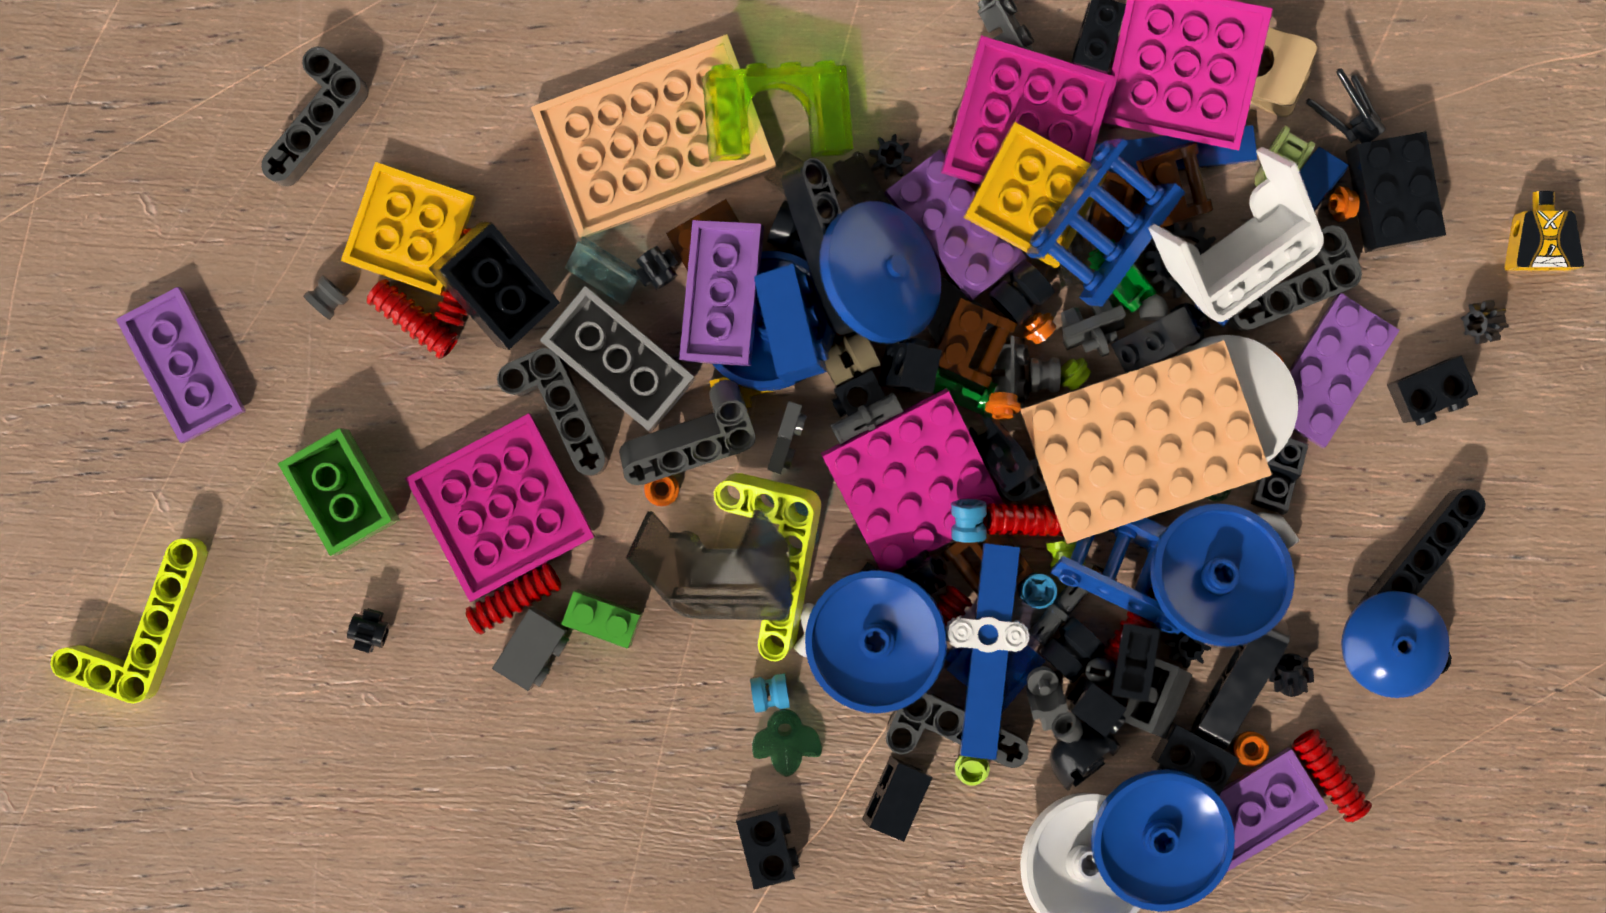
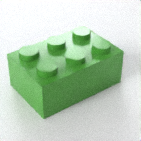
[278,428,400,556]

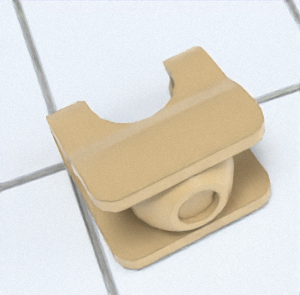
[1251,27,1317,117]

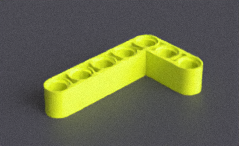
[714,473,821,661]
[50,538,208,703]

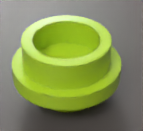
[1060,358,1091,391]
[955,755,990,786]

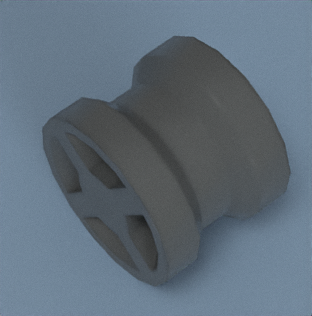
[303,275,349,320]
[1029,358,1061,392]

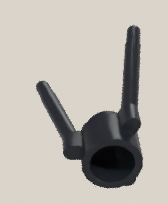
[1306,68,1386,143]

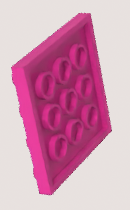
[1102,0,1273,151]
[941,35,1115,185]
[821,389,1003,572]
[405,413,595,602]

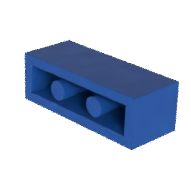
[754,263,829,384]

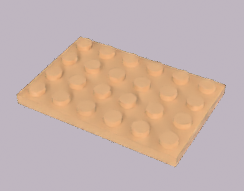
[531,34,776,239]
[1020,340,1271,544]

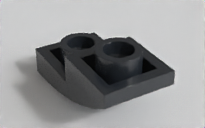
[1251,438,1308,515]

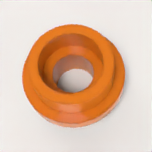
[1328,187,1360,222]
[1023,312,1057,344]
[985,392,1021,420]
[644,475,679,506]
[1233,731,1269,767]

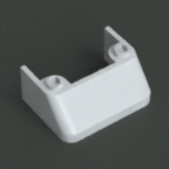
[1149,147,1324,322]

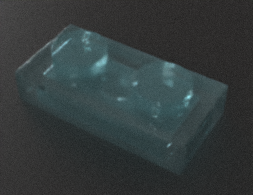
[565,236,640,305]

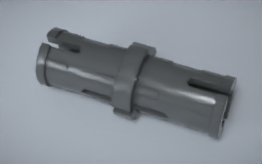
[830,392,903,445]
[1028,585,1089,646]

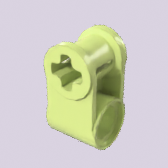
[1254,125,1316,187]

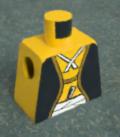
[1505,191,1584,271]

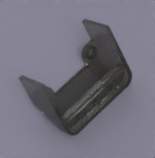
[626,509,792,620]

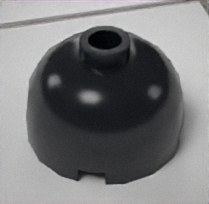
[1050,723,1121,791]

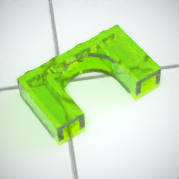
[702,60,854,162]

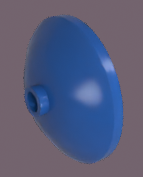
[1341,591,1450,698]

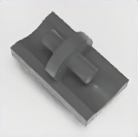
[1061,297,1126,357]
[1023,666,1068,731]

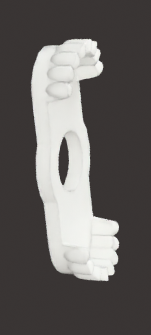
[946,616,1030,653]

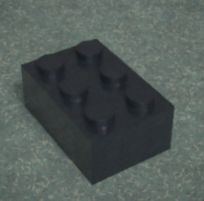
[1346,131,1446,253]
[428,221,560,350]

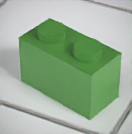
[561,589,643,649]

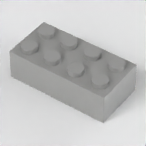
[540,286,696,432]

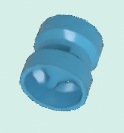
[951,499,987,543]
[1018,572,1057,609]
[750,673,790,713]

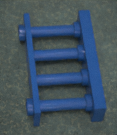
[1026,138,1185,306]
[1050,518,1181,634]

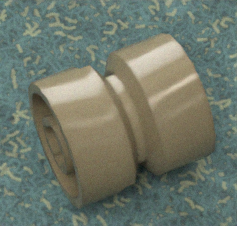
[825,331,880,388]

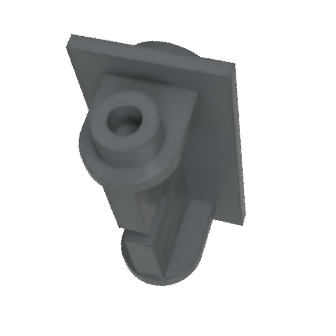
[977,0,1034,51]
[993,336,1030,408]

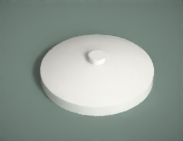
[1175,335,1298,462]
[1020,793,1140,913]

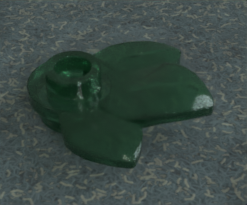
[752,709,822,777]

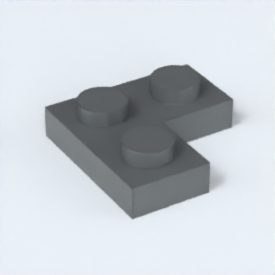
[767,401,807,474]

